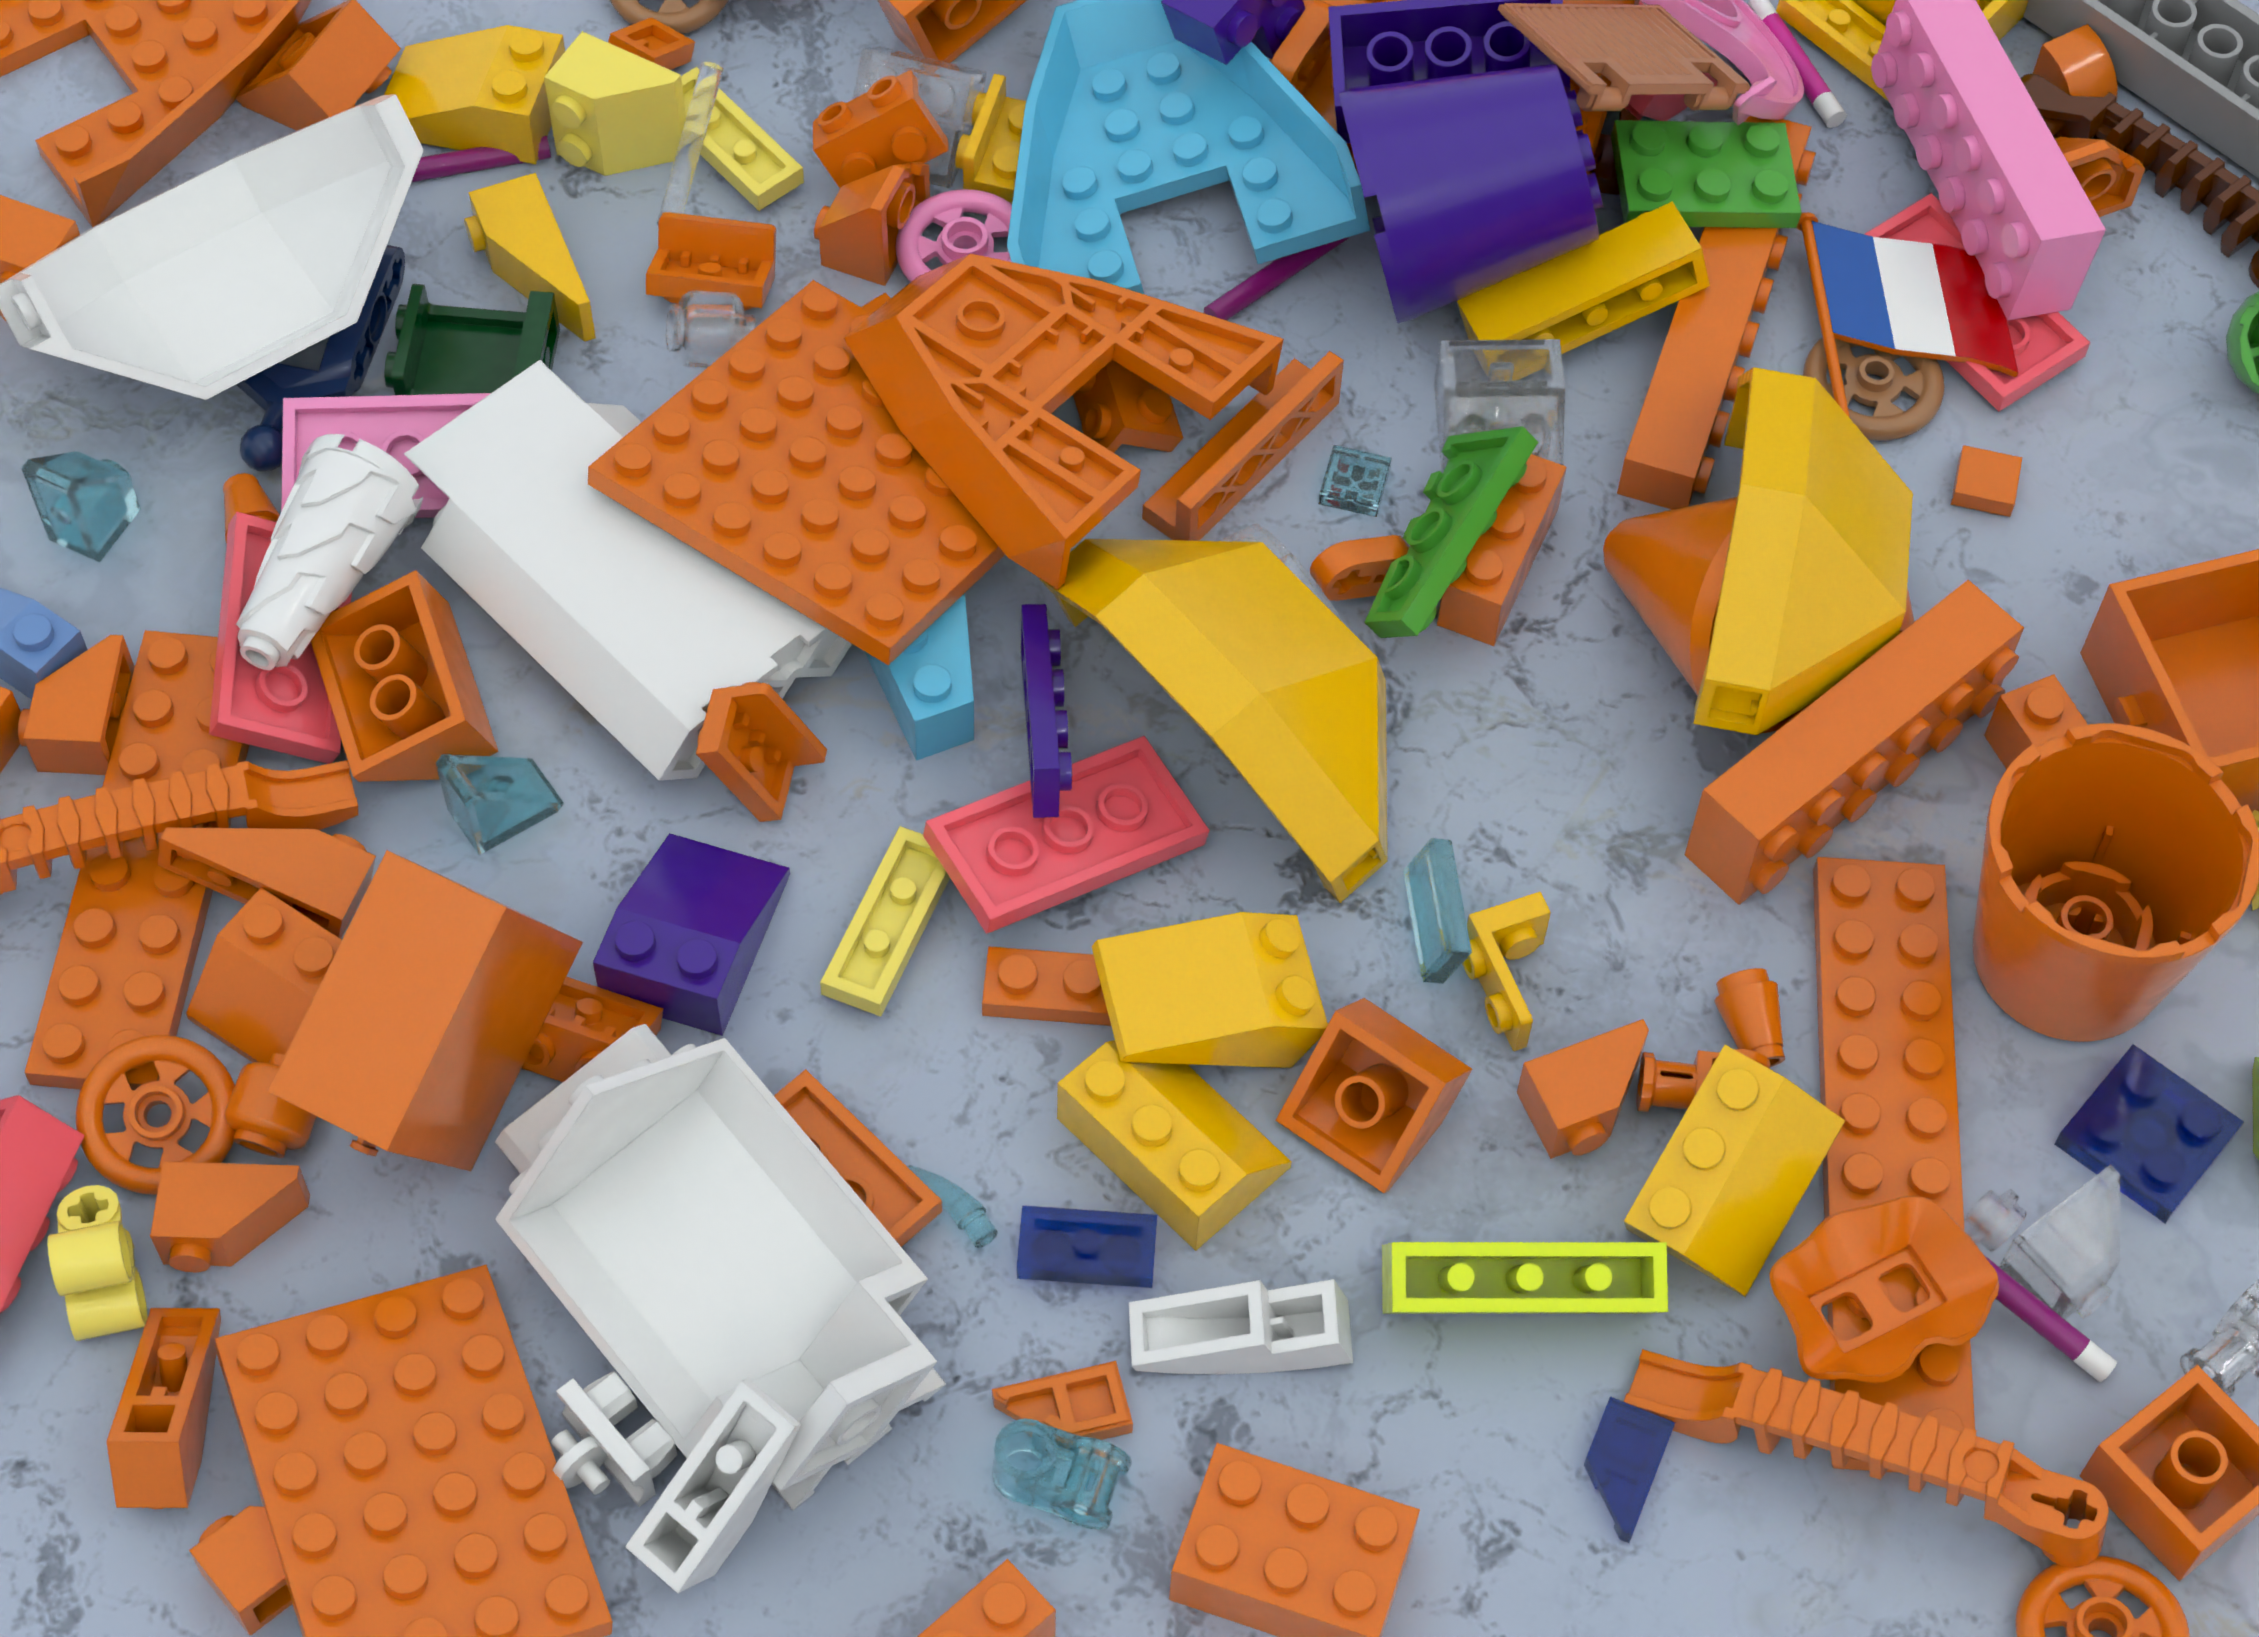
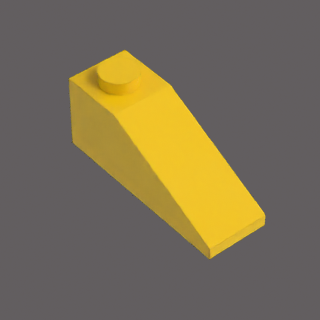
[464,172,596,342]

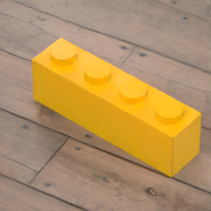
[1457,201,1710,385]

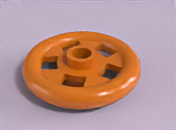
[76,1035,236,1195]
[2015,1555,2190,1637]

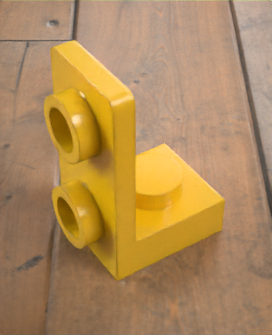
[1459,891,1551,1051]

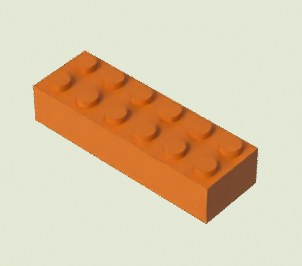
[1684,580,2024,905]

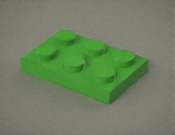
[1611,120,1802,228]

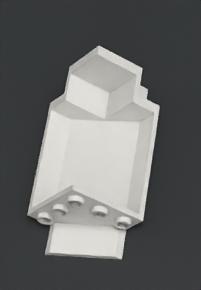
[495,1024,946,1511]

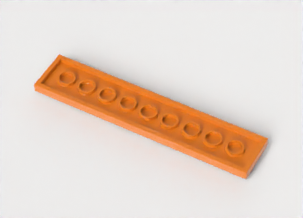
[1813,857,1975,1473]

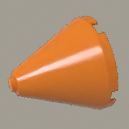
[1603,497,1809,733]

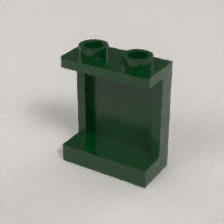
[384,284,560,395]

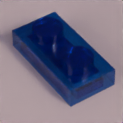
[1017,1205,1157,1288]

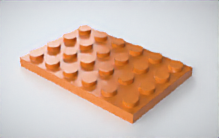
[215,1265,613,1637]

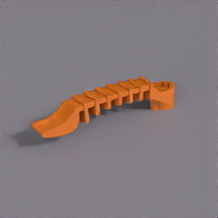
[0,760,358,895]
[1623,1349,2108,1568]

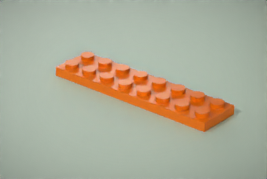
[24,630,249,1090]

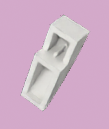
[1129,1279,1353,1374]

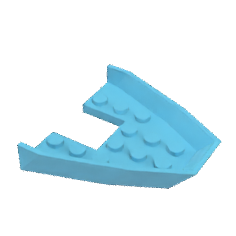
[1007,0,1370,294]

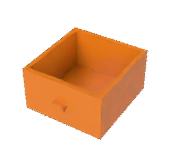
[2080,549,2259,812]
[267,850,583,1171]

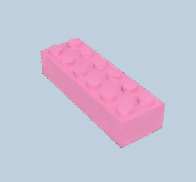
[1871,0,2106,321]

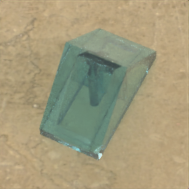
[436,754,564,855]

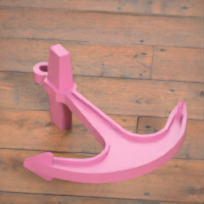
[1563,0,1804,125]

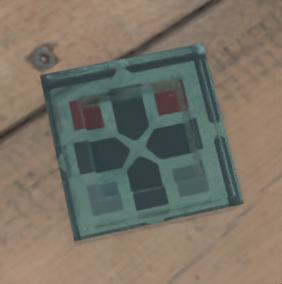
[1318,445,1392,517]

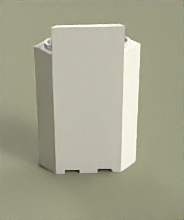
[404,360,852,781]

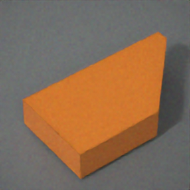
[992,1361,1133,1448]

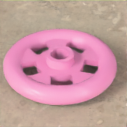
[895,189,1012,282]

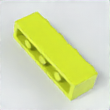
[1382,1242,1668,1314]

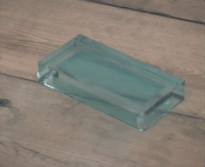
[1403,838,1472,984]

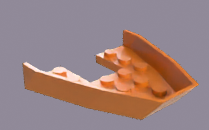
[0,0,311,227]
[843,253,1284,590]

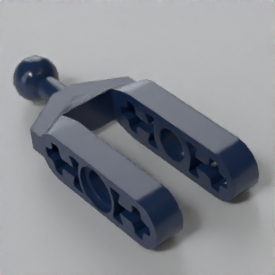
[236,245,405,472]

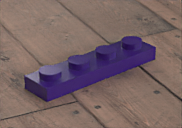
[1020,604,1072,818]

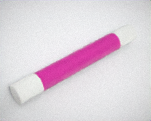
[1748,0,1847,128]

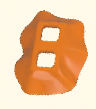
[1769,1196,1999,1383]

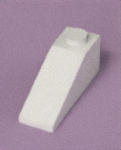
[625,1378,801,1593]

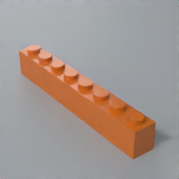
[1617,115,1816,510]

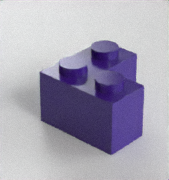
[1161,0,1306,65]

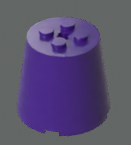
[1339,64,1603,323]

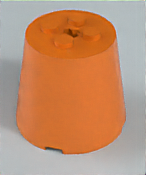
[1973,723,2259,1042]

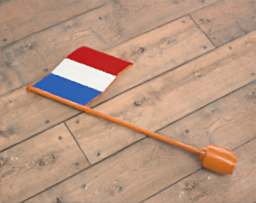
[1796,212,2018,635]

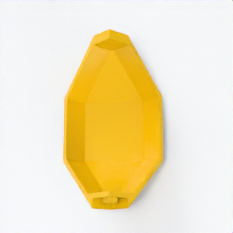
[1693,367,1913,735]
[1039,539,1388,903]

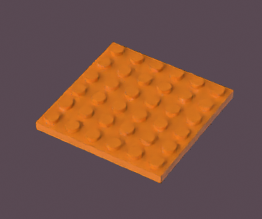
[588,280,1101,665]

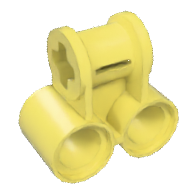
[47,1185,148,1341]

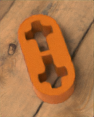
[1270,0,1332,96]
[1310,535,1410,601]

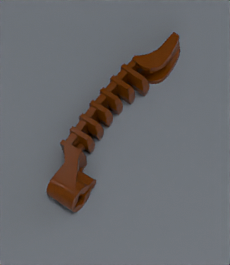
[2020,74,2259,288]

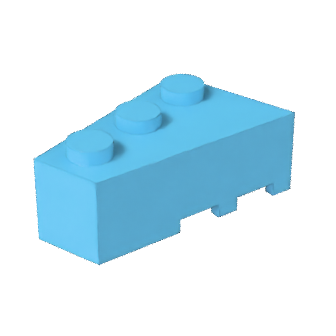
[864,593,974,761]

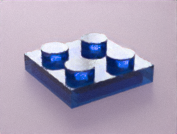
[2054,1044,2244,1224]

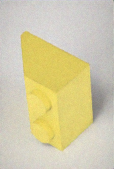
[544,31,690,176]

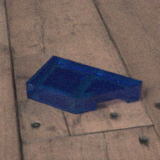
[1584,1396,1675,1543]

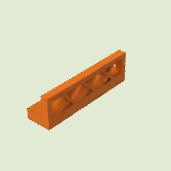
[1142,351,1344,541]

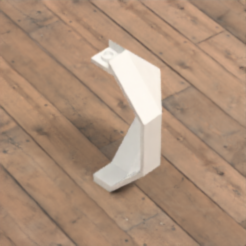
[0,94,424,400]

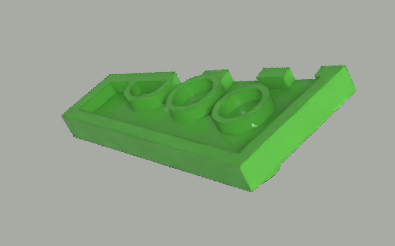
[1364,426,1538,638]

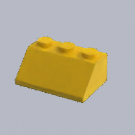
[1057,1040,1292,1251]
[1624,1044,1845,1297]

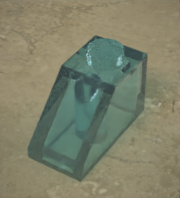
[21,451,141,562]

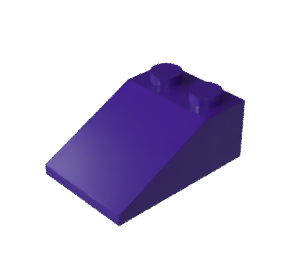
[593,833,790,1036]

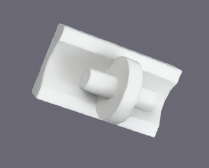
[551,1371,677,1507]

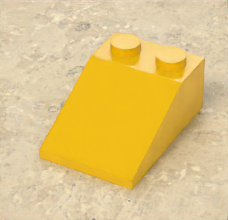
[384,25,565,164]
[1091,912,1328,1068]

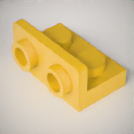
[955,73,1026,204]

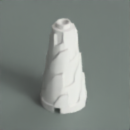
[236,434,423,670]

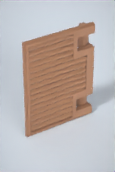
[1498,3,1750,112]

